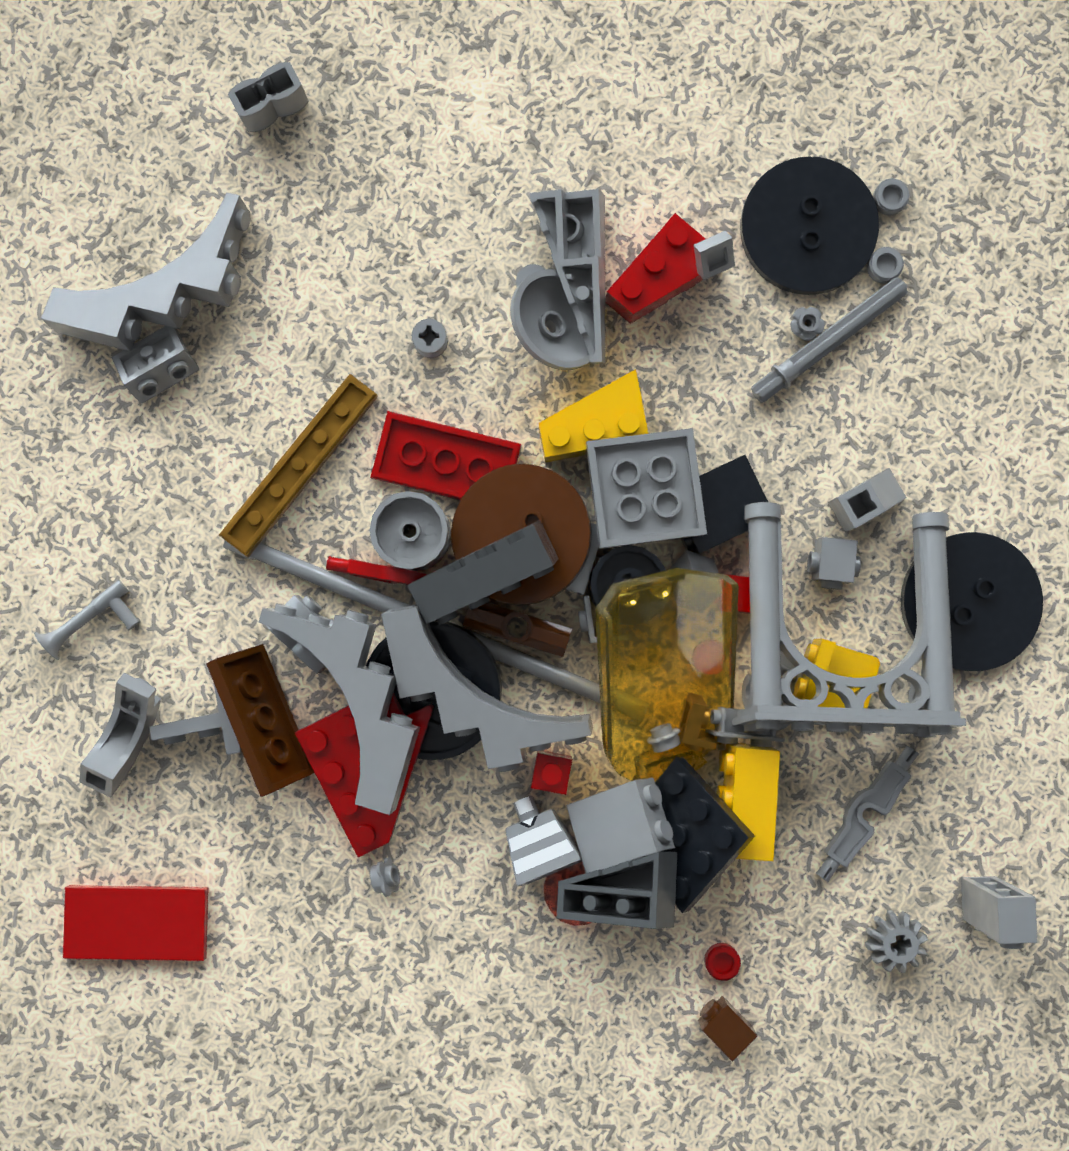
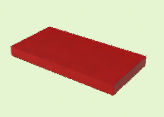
[370,411,521,501]
[63,885,209,961]

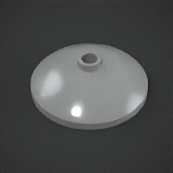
[510,269,606,370]

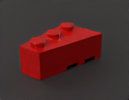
[605,213,706,324]

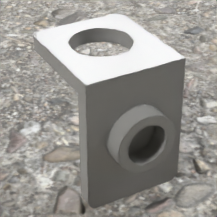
[578,596,631,643]

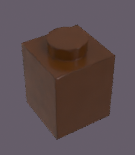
[698,995,758,1062]

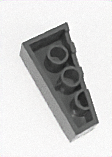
[407,520,559,625]

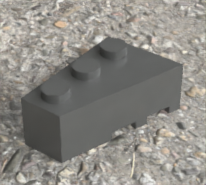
[556,852,677,929]

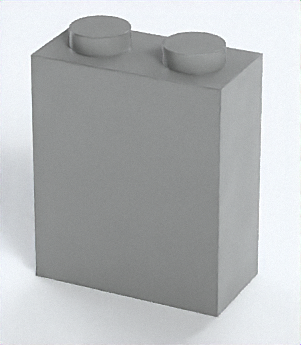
[566,778,675,873]

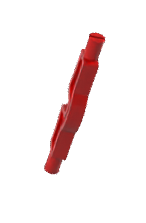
[326,556,428,585]

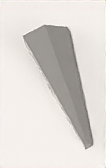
[530,189,605,364]

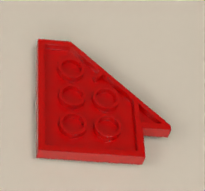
[295,693,434,857]

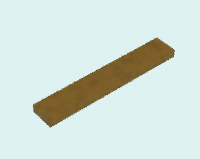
[219,374,378,557]

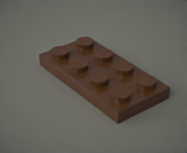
[206,644,314,797]

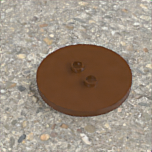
[451,464,592,605]

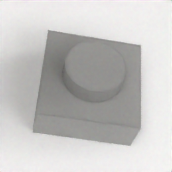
[693,231,735,280]

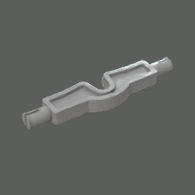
[816,745,919,882]

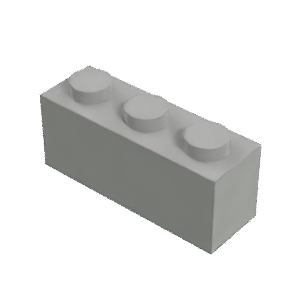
[961,876,1038,949]

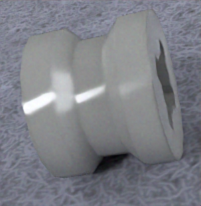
[411,318,448,359]

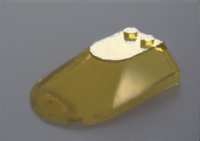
[595,568,739,782]

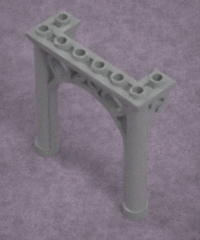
[732,502,966,738]

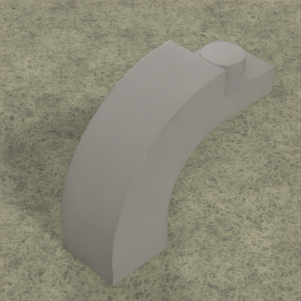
[79,673,161,798]

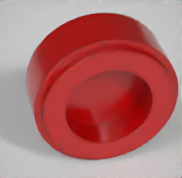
[704,943,741,981]

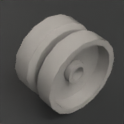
[369,491,451,571]

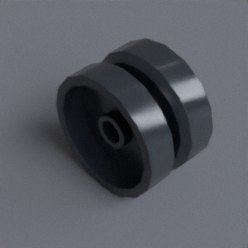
[589,545,669,624]

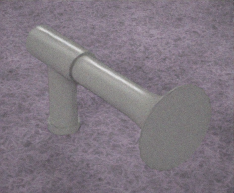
[34,580,140,660]

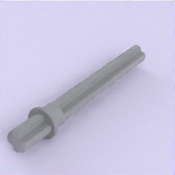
[751,277,908,403]

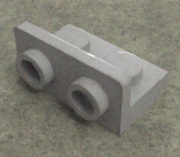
[111,326,199,403]

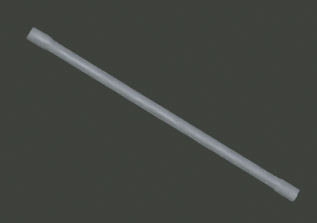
[223,541,648,722]

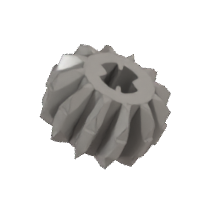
[865,910,928,973]

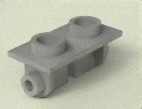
[705,707,785,747]

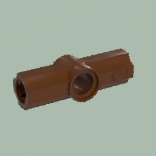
[463,602,572,657]

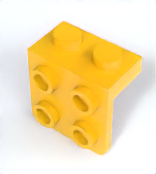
[793,639,880,708]

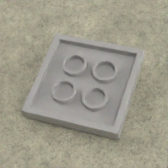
[586,428,707,549]

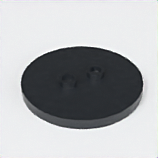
[740,156,879,295]
[900,532,1043,671]
[366,620,502,760]

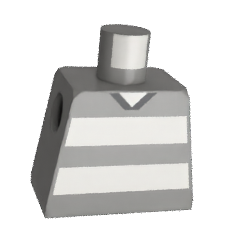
[506,796,582,886]

